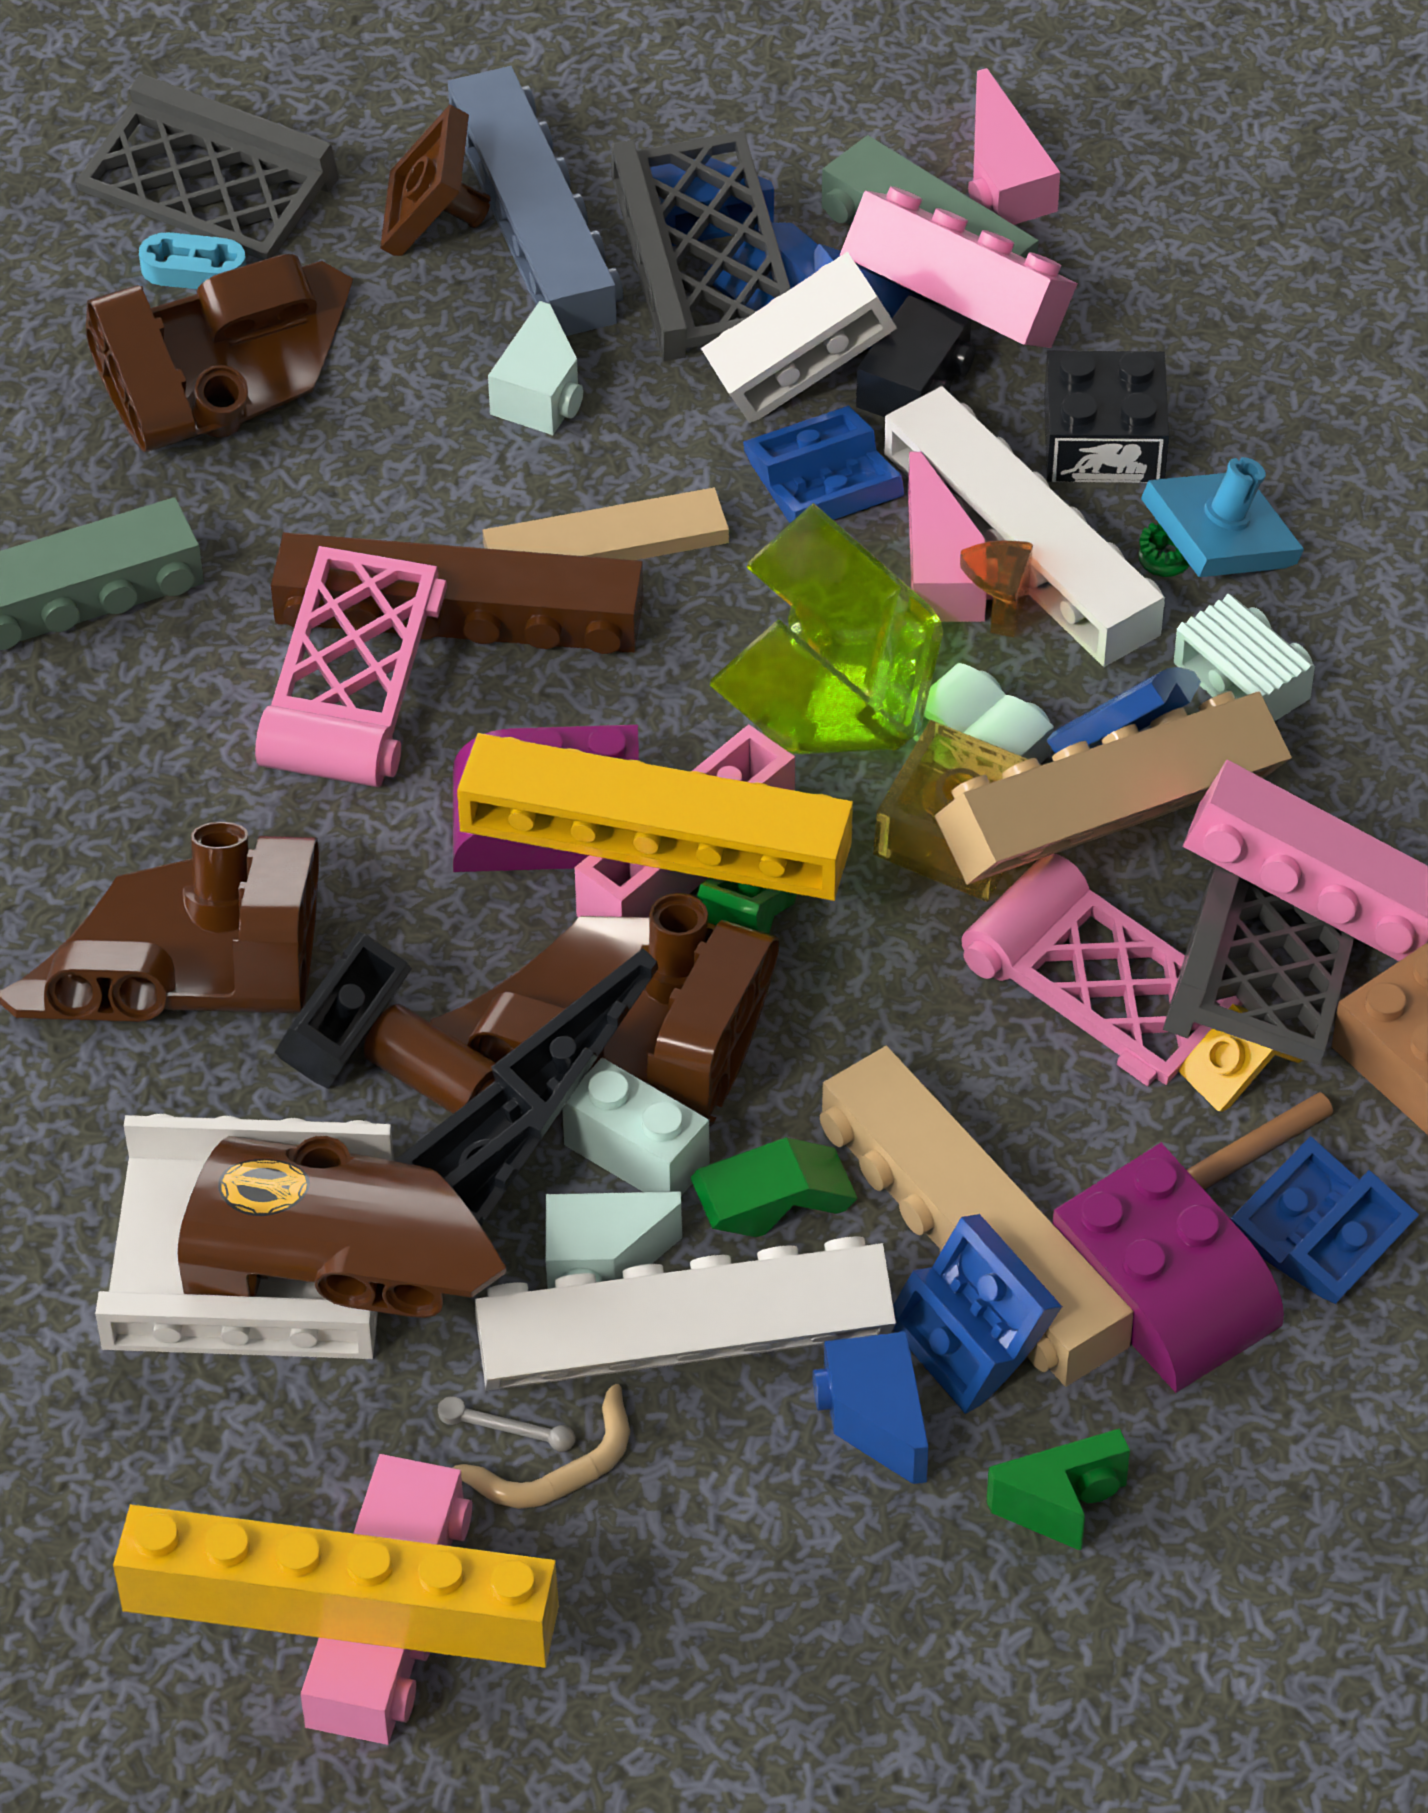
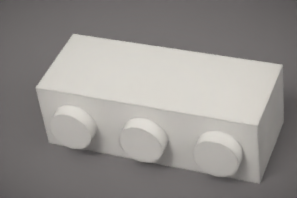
[701,252,897,423]

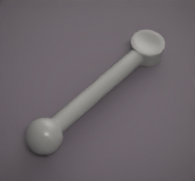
[438,1397,576,1452]

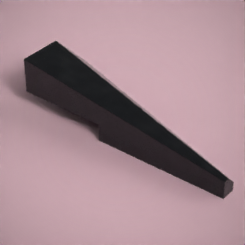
[394,948,659,1226]

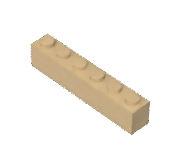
[934,691,1292,885]
[820,1045,1134,1387]

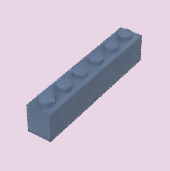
[448,66,623,336]

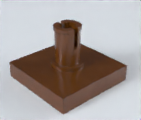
[380,104,491,256]

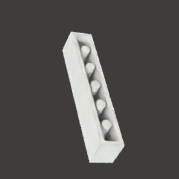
[884,386,1165,667]
[475,1236,896,1391]

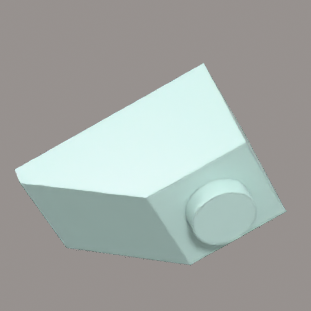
[488,301,583,435]
[546,1191,682,1289]

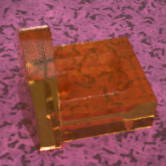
[959,540,1033,638]

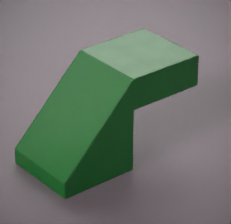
[690,1137,858,1237]

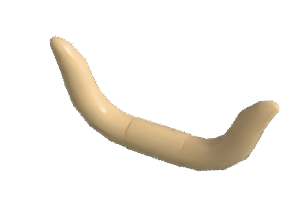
[452,1384,630,1509]

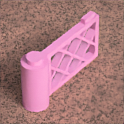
[255,546,447,787]
[962,854,1243,1087]

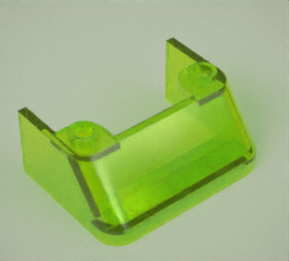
[710,503,943,754]

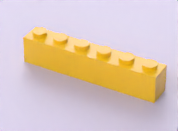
[457,733,853,901]
[113,1504,559,1668]

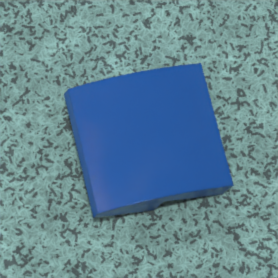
[743,406,904,532]
[1047,667,1201,754]
[1230,1136,1419,1304]
[893,1214,1063,1413]

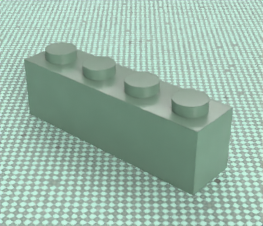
[822,135,1039,258]
[0,497,204,650]

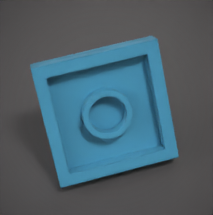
[1141,457,1304,577]

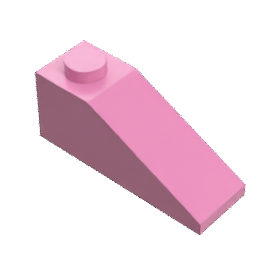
[968,68,1060,225]
[908,452,998,622]

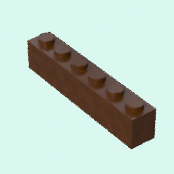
[271,532,644,654]

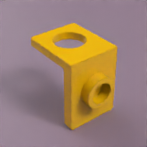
[1178,1004,1303,1112]

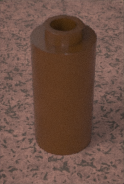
[364,1004,496,1114]

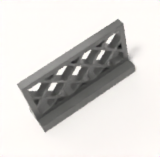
[75,73,339,260]
[611,130,791,361]
[1163,864,1354,1065]

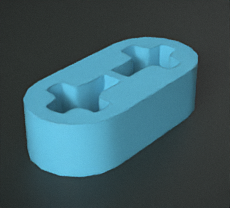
[139,232,246,289]

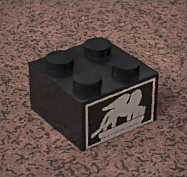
[1044,350,1169,483]

